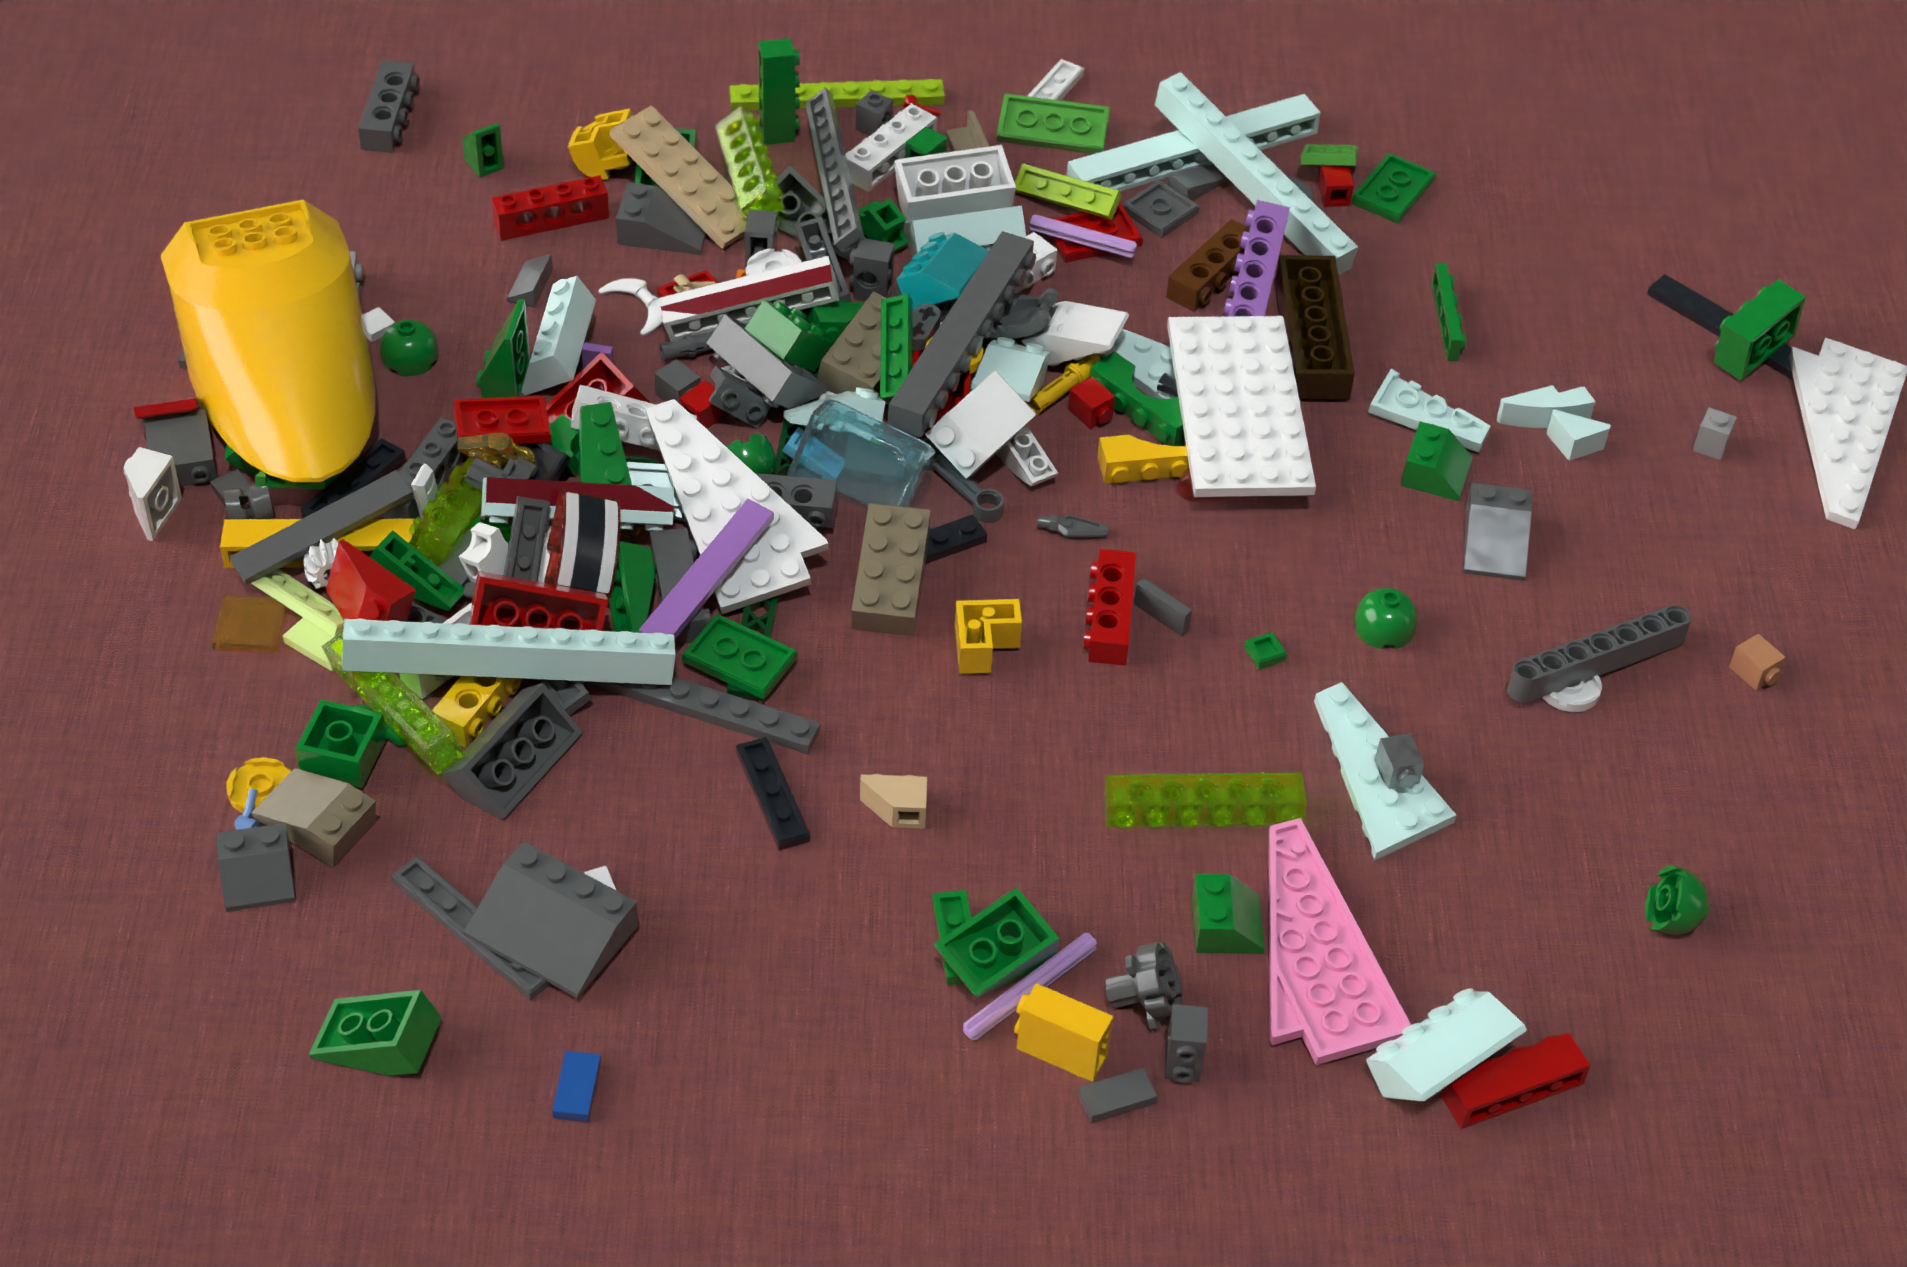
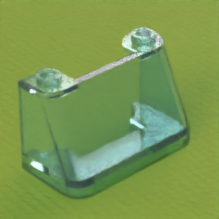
[787,399,935,507]

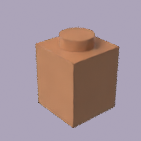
[1729,634,1786,691]

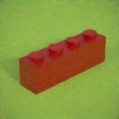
[1440,1032,1591,1129]

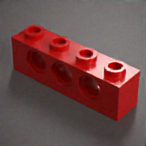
[491,175,609,241]
[1083,548,1136,666]

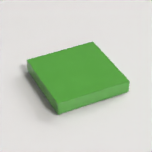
[1301,144,1359,166]

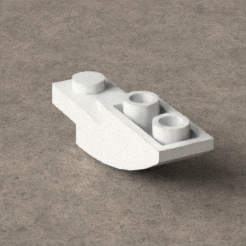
[996,427,1058,486]

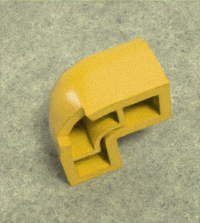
[568,109,634,179]

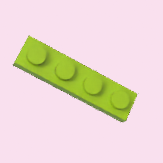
[1015,164,1122,220]

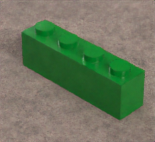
[758,38,800,145]

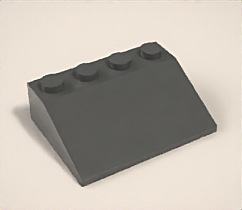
[464,841,638,998]

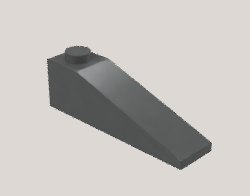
[751,166,866,261]

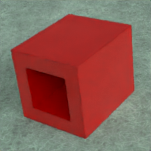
[1318,165,1354,207]
[1068,376,1115,429]
[679,380,726,429]

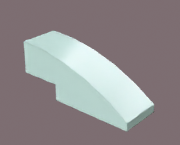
[1496,385,1596,428]

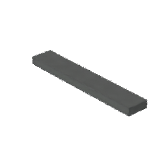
[229,470,413,585]
[391,856,551,1001]

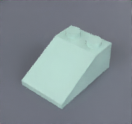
[971,337,1050,402]
[783,387,885,437]

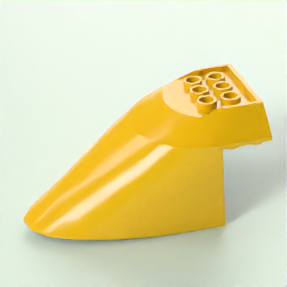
[160,199,376,482]

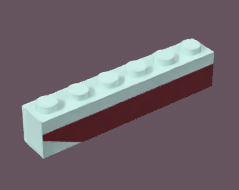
[481,477,674,531]

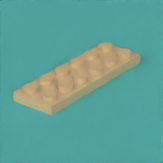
[609,105,755,250]

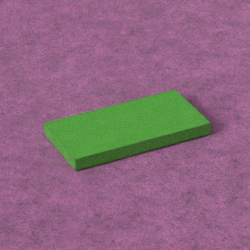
[996,93,1110,154]

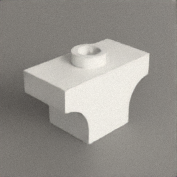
[459,522,509,583]

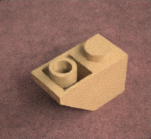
[860,774,927,829]

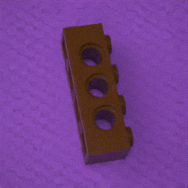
[1166,219,1250,312]

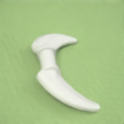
[599,278,663,336]

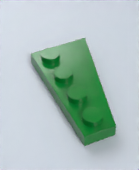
[579,402,632,485]

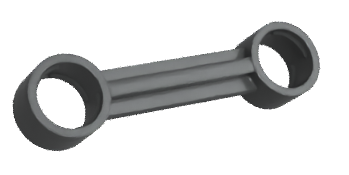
[915,437,1004,523]

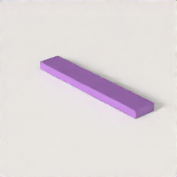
[639,498,774,640]

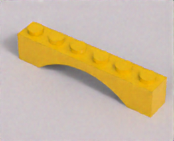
[1097,435,1191,484]

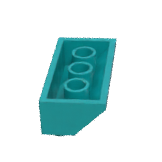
[896,232,989,310]

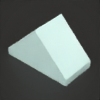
[1546,409,1611,461]

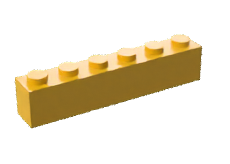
[220,518,416,568]

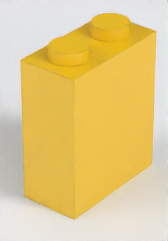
[1014,983,1114,1082]

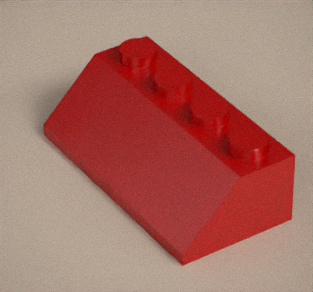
[469,571,608,631]

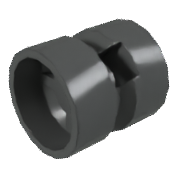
[222,484,274,519]

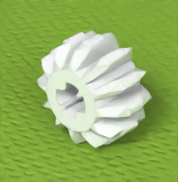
[303,538,338,589]

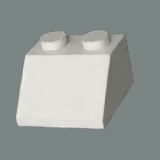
[124,447,182,541]

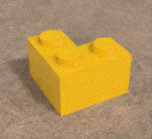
[954,599,1022,674]

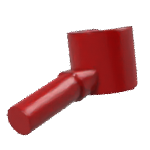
[903,94,941,116]

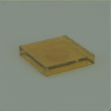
[211,595,288,653]

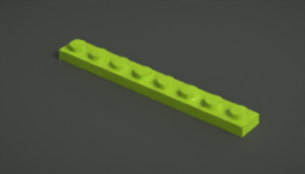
[730,79,945,111]

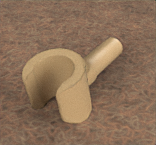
[673,274,716,293]

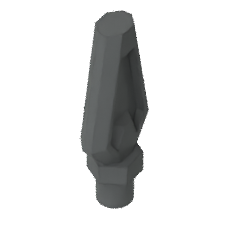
[1037,514,1108,537]

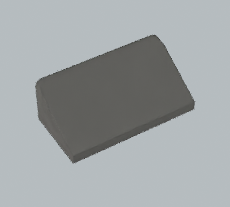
[507,255,553,307]

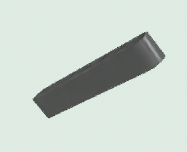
[1507,605,1692,702]

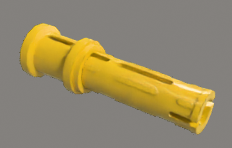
[1027,354,1101,414]

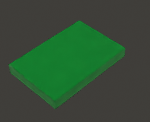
[1351,153,1437,224]
[682,613,798,700]

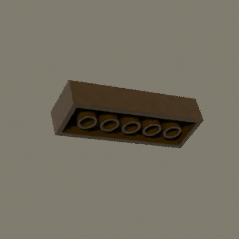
[1275,255,1355,399]

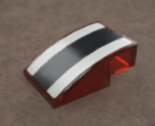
[544,488,621,597]

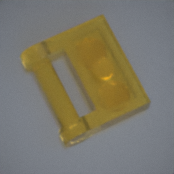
[458,433,534,467]

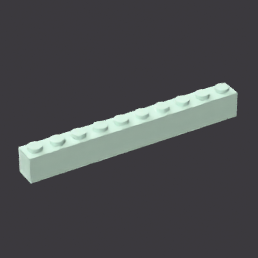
[1155,72,1358,275]
[1067,94,1321,191]
[342,618,675,685]

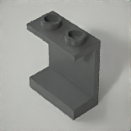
[144,409,217,487]

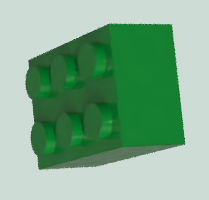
[1714,279,1806,381]

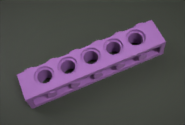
[1223,200,1290,317]

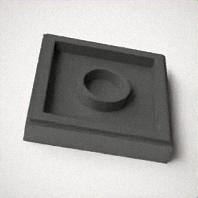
[1122,180,1200,238]

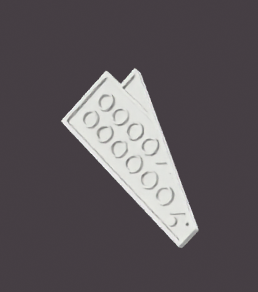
[1789,338,1907,529]
[645,399,829,614]

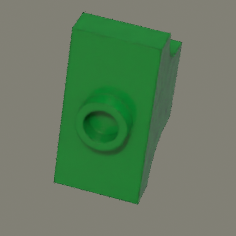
[858,198,910,254]
[547,414,580,477]

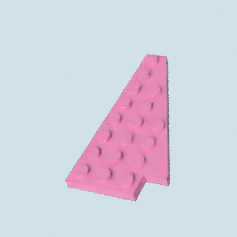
[1268,818,1411,1065]

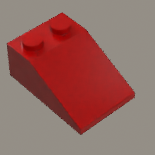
[546,352,650,424]
[326,539,416,622]

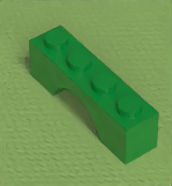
[1089,351,1185,446]

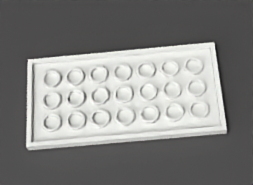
[1167,316,1316,497]

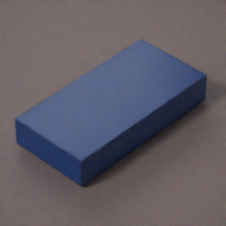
[552,1051,601,1122]

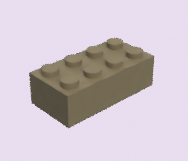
[817,291,886,395]
[852,503,931,636]

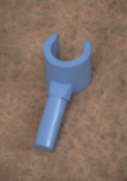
[234,789,260,830]

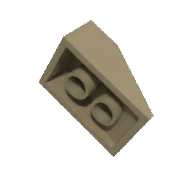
[252,768,376,868]

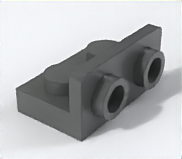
[709,366,772,428]

